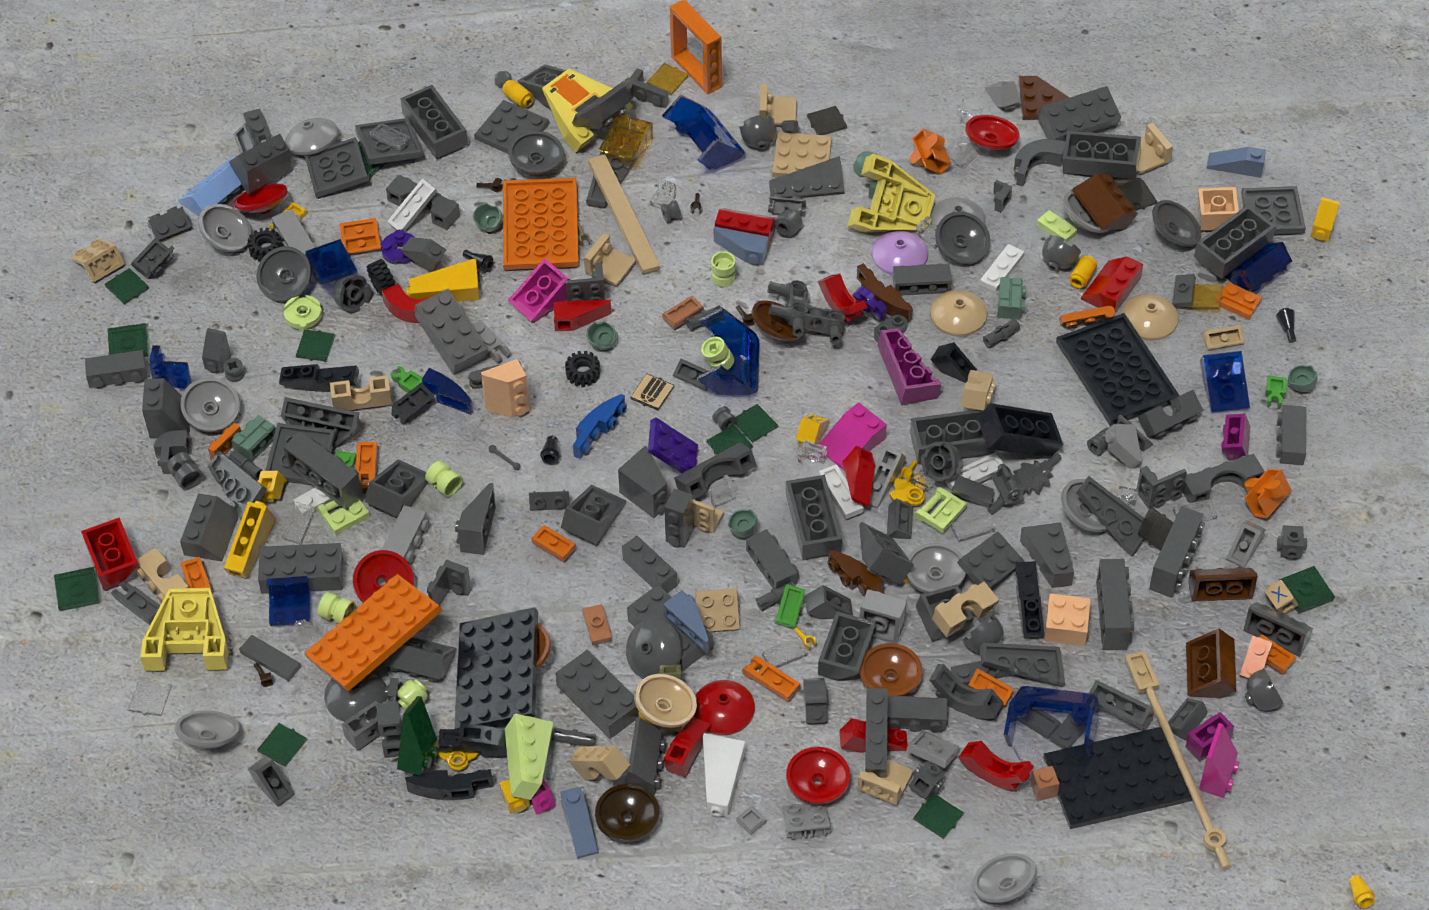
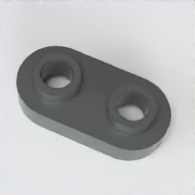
[874,315,907,342]

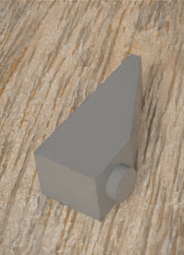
[870,446,906,508]

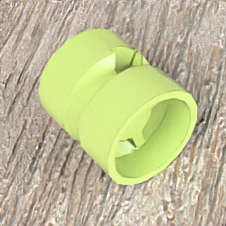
[711,251,736,287]
[701,337,734,373]
[425,460,463,497]
[317,592,356,624]

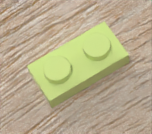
[1037,210,1078,243]

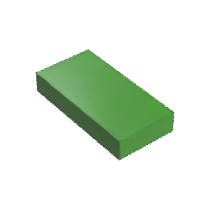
[775,584,805,629]

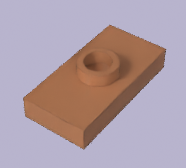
[662,296,704,329]
[582,604,612,645]

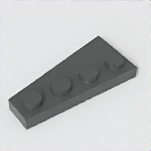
[586,145,638,207]
[769,156,844,198]
[207,450,267,520]
[1076,476,1153,556]
[979,643,1065,687]

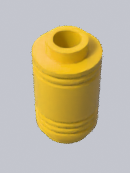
[502,80,533,108]
[1069,256,1097,289]

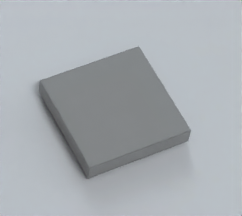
[906,730,961,768]

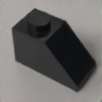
[930,342,977,383]

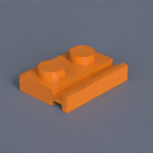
[1215,282,1262,320]

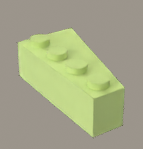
[505,714,553,800]

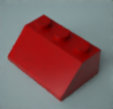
[715,208,776,246]
[1081,256,1143,315]
[81,517,139,590]

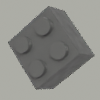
[915,584,974,641]

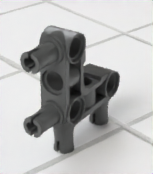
[767,280,845,345]

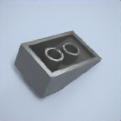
[517,64,566,107]
[365,459,428,517]
[455,483,496,555]
[561,485,626,544]
[859,522,914,584]

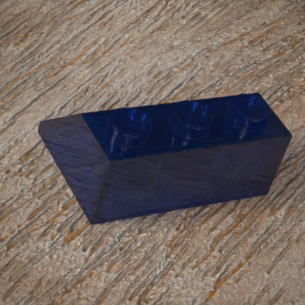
[1225,242,1293,292]

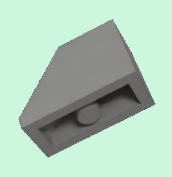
[985,81,1020,110]
[1105,424,1142,469]
[1226,521,1266,567]

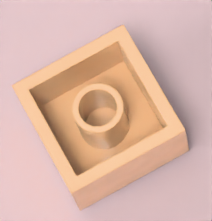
[1197,187,1239,231]
[1044,593,1091,646]

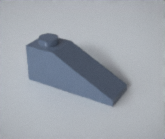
[1206,147,1266,178]
[713,226,769,265]
[663,590,709,653]
[560,787,598,859]

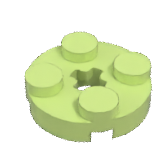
[284,295,322,331]

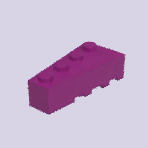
[877,328,941,404]

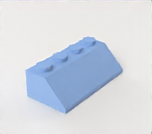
[178,156,241,216]

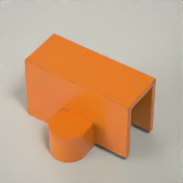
[910,128,952,174]
[1244,468,1292,518]

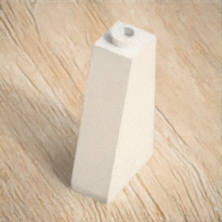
[703,733,745,817]

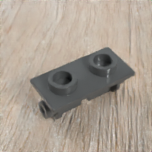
[768,195,806,216]
[991,464,1024,505]
[529,490,569,510]

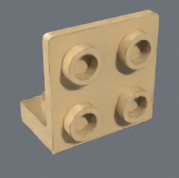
[759,84,796,126]
[1137,123,1173,174]
[584,233,636,286]
[71,239,125,282]
[693,499,724,534]
[695,588,740,632]
[858,759,913,806]

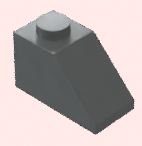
[400,237,446,272]
[202,328,231,373]
[805,585,853,620]
[248,757,294,806]

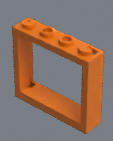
[670,0,722,95]

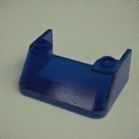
[662,94,745,170]
[697,307,759,396]
[1004,686,1100,756]

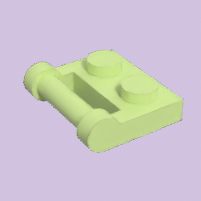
[914,487,967,533]
[317,498,370,535]

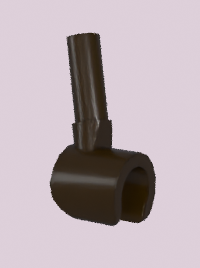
[477,178,503,192]
[690,193,702,213]
[736,305,754,326]
[254,663,273,686]

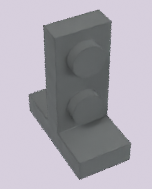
[630,68,669,108]

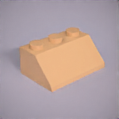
[481,359,530,418]

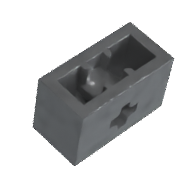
[342,700,380,750]

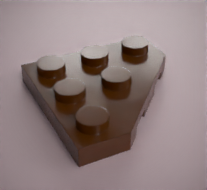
[1019,76,1070,120]

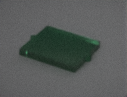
[104,268,149,305]
[296,330,335,362]
[735,404,778,443]
[706,424,753,455]
[257,723,307,767]
[913,793,964,839]

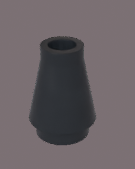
[540,435,560,464]

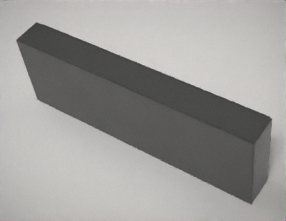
[239,635,301,681]

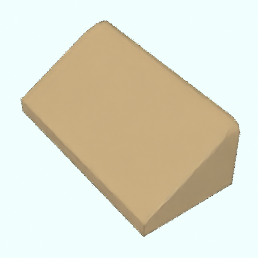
[1201,325,1245,350]

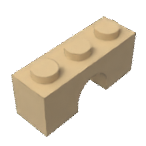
[961,370,996,410]
[330,375,392,410]
[135,548,189,604]
[932,582,999,638]
[569,746,631,780]

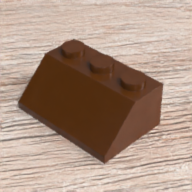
[1072,174,1138,230]
[1188,567,1258,602]
[1186,628,1236,698]

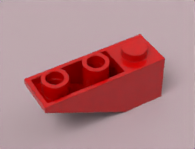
[554,299,611,331]
[842,446,875,507]
[663,717,711,777]
[839,718,908,753]

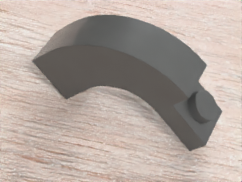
[1014,139,1066,186]
[929,664,1003,719]

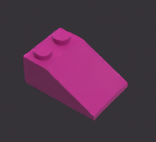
[508,258,570,323]
[817,402,887,471]
[1199,723,1240,798]

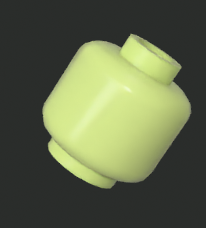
[397,679,428,710]

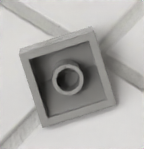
[859,589,907,644]

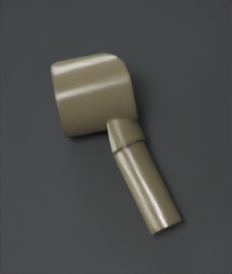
[578,225,590,246]

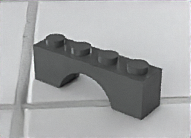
[386,175,460,230]
[674,443,757,499]
[1183,454,1265,507]
[865,688,888,778]

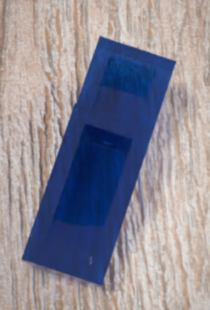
[422,368,473,415]

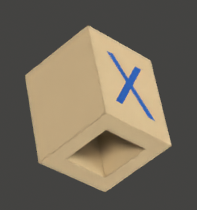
[1264,580,1298,614]

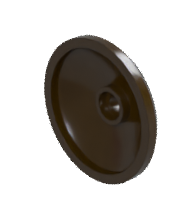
[595,784,660,842]

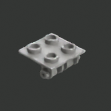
[782,803,830,839]

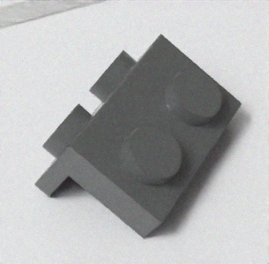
[147,206,192,241]
[131,237,175,279]

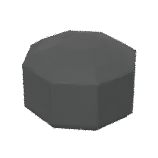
[495,71,512,88]
[782,120,799,133]

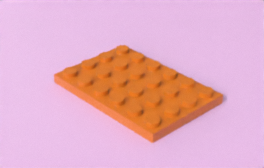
[503,178,579,270]
[304,574,443,691]

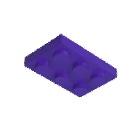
[648,417,698,473]

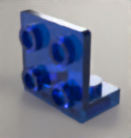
[149,345,192,389]
[266,576,310,626]

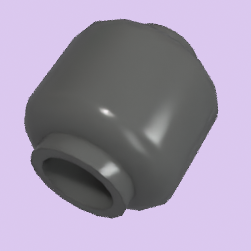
[775,209,802,237]

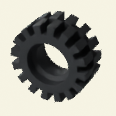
[247,228,282,262]
[366,259,395,296]
[565,351,600,387]

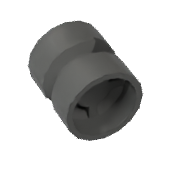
[167,452,203,490]

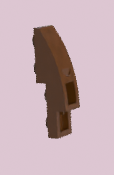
[857,263,913,323]
[827,550,885,595]

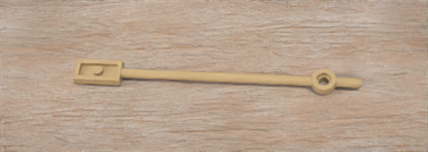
[1124,651,1231,869]

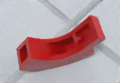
[818,273,867,322]
[382,284,432,323]
[958,741,1034,790]

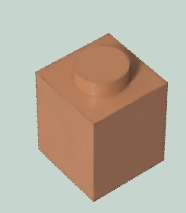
[1030,766,1059,801]

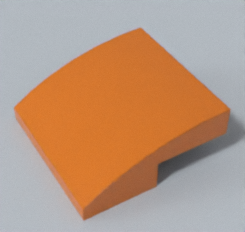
[339,218,381,255]

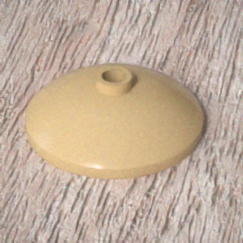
[930,290,987,336]
[1121,294,1179,340]
[634,674,697,728]

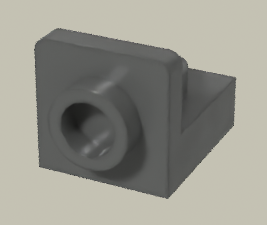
[993,180,1012,213]

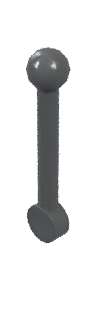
[488,445,520,470]

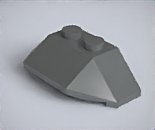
[572,77,631,129]
[281,397,360,447]

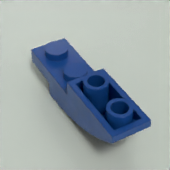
[573,394,627,459]

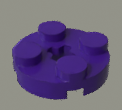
[380,229,415,265]
[852,287,888,320]

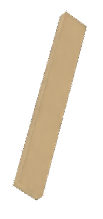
[588,155,660,274]

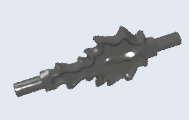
[987,453,1062,514]

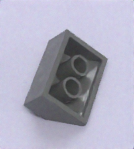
[229,134,291,194]
[180,493,238,562]
[1243,602,1313,657]
[818,611,876,680]
[381,637,456,681]
[627,717,666,795]

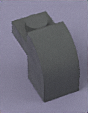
[154,430,189,474]
[803,678,827,723]

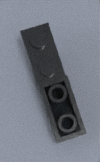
[279,364,359,392]
[1015,561,1044,637]
[438,724,507,756]
[405,769,494,800]

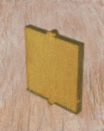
[647,63,688,96]
[1186,284,1223,310]

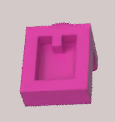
[530,779,555,814]

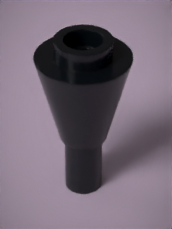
[463,250,494,273]
[1276,308,1296,343]

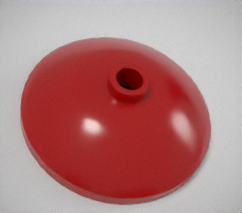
[965,115,1020,150]
[233,184,288,214]
[353,550,414,603]
[693,680,755,736]
[786,747,850,804]

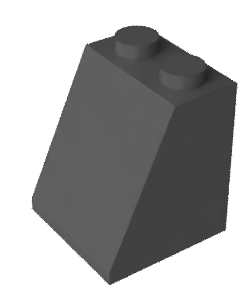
[142,378,190,439]
[618,446,667,518]

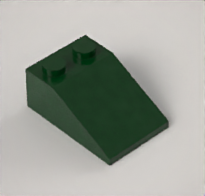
[397,696,439,776]

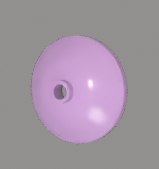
[872,231,928,275]

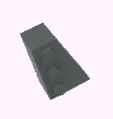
[1020,522,1074,588]

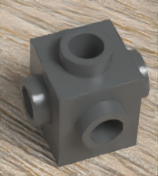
[1277,525,1307,558]
[909,761,945,799]

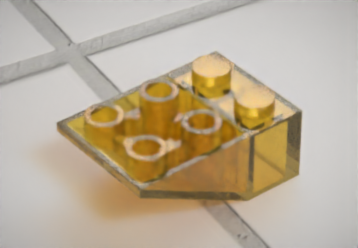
[599,115,653,160]

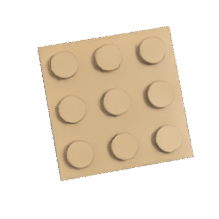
[772,132,832,178]

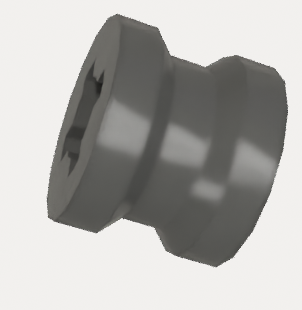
[661,200,681,222]
[223,358,244,382]
[712,406,737,431]

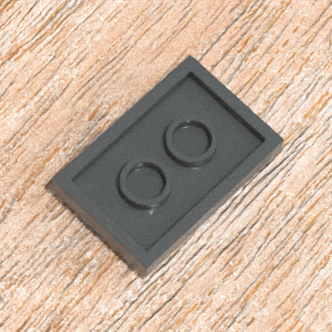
[957,531,1025,588]

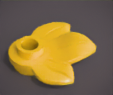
[889,474,926,506]
[438,751,479,771]

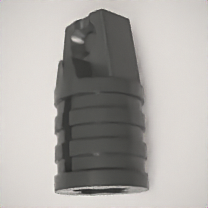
[1087,427,1108,455]

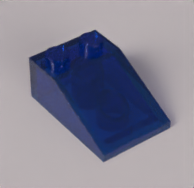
[305,239,357,285]
[1200,351,1250,413]

